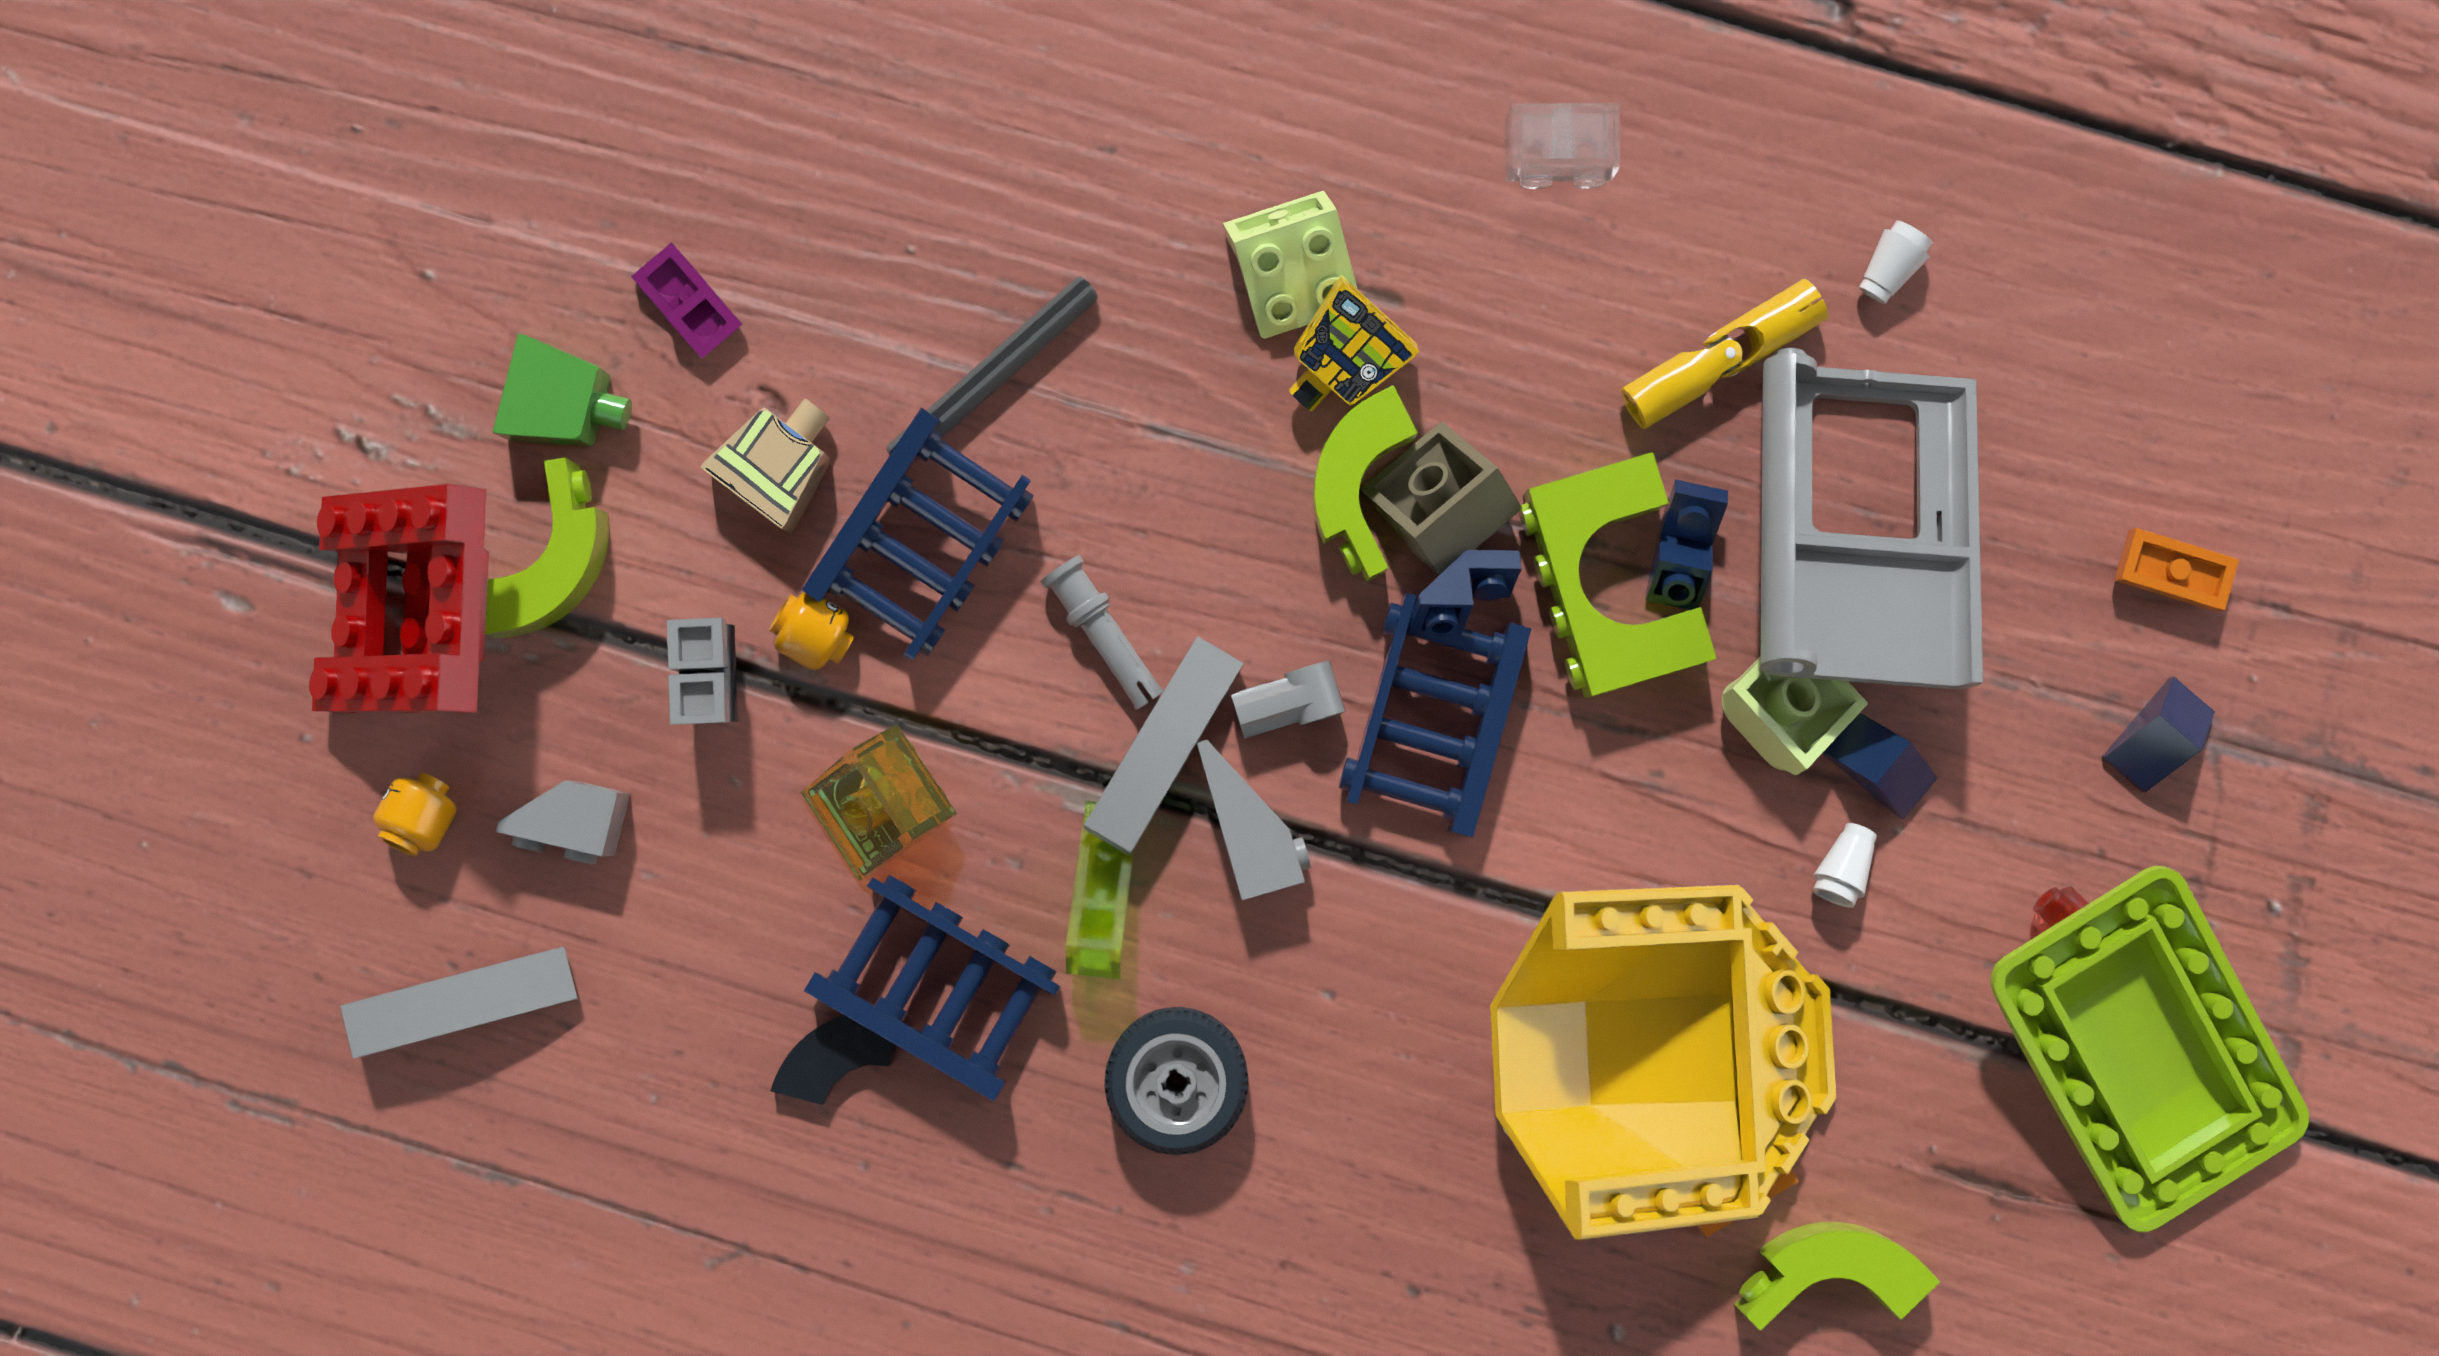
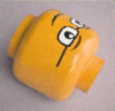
[769,592,854,671]
[373,772,457,857]

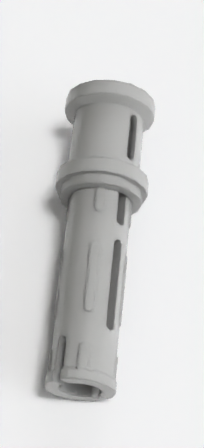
[1040,555,1164,711]

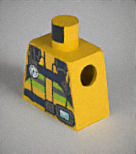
[1289,275,1420,411]

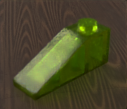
[1066,801,1135,979]

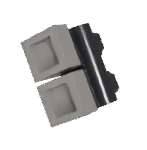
[667,618,738,725]

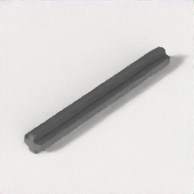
[886,276,1098,463]

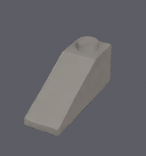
[1197,740,1311,900]

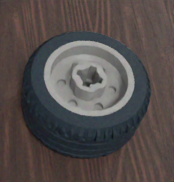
[1104,1007,1248,1155]

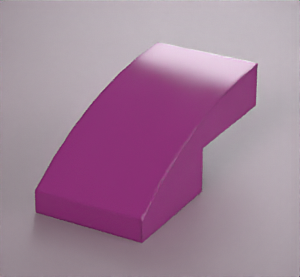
[631,242,743,359]

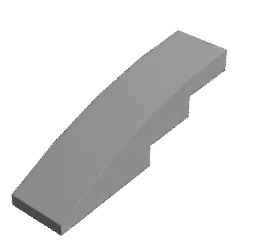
[1083,636,1244,856]
[340,946,578,1059]

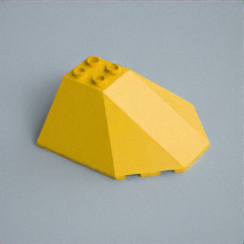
[1490,885,1837,1240]

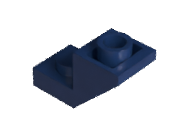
[1645,479,1728,610]
[1408,550,1522,637]

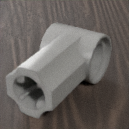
[1231,660,1346,739]

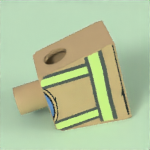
[700,398,831,535]

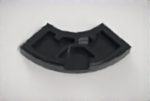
[770,1015,897,1105]

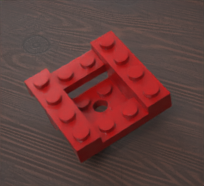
[309,484,489,713]

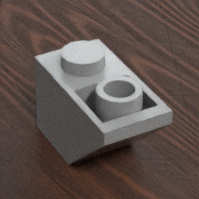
[496,781,630,864]

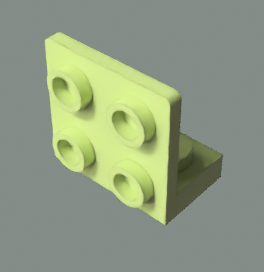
[1223,190,1358,338]

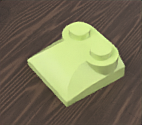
[1722,656,1868,775]

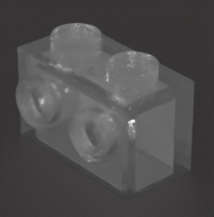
[1505,103,1620,189]

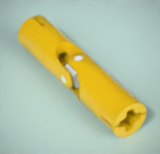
[1620,279,1828,429]

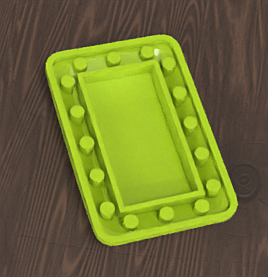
[1990,866,2309,1232]

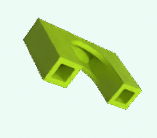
[1519,452,1717,699]

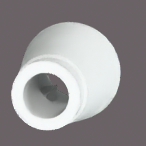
[1858,220,1933,304]
[1813,823,1877,908]

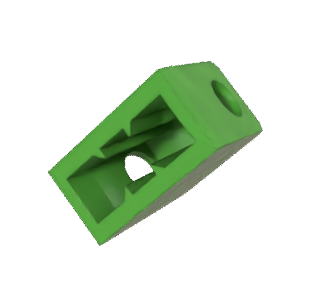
[493,333,632,447]

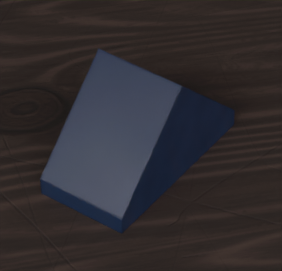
[2102,676,2215,792]
[1822,713,1937,819]

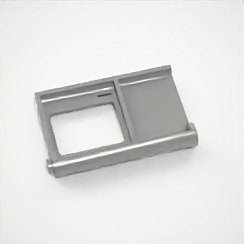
[1760,348,1983,689]

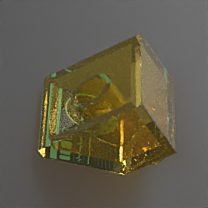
[800,724,957,882]

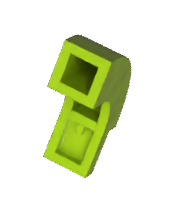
[1313,385,1418,582]
[485,458,609,639]
[1734,1222,1940,1331]

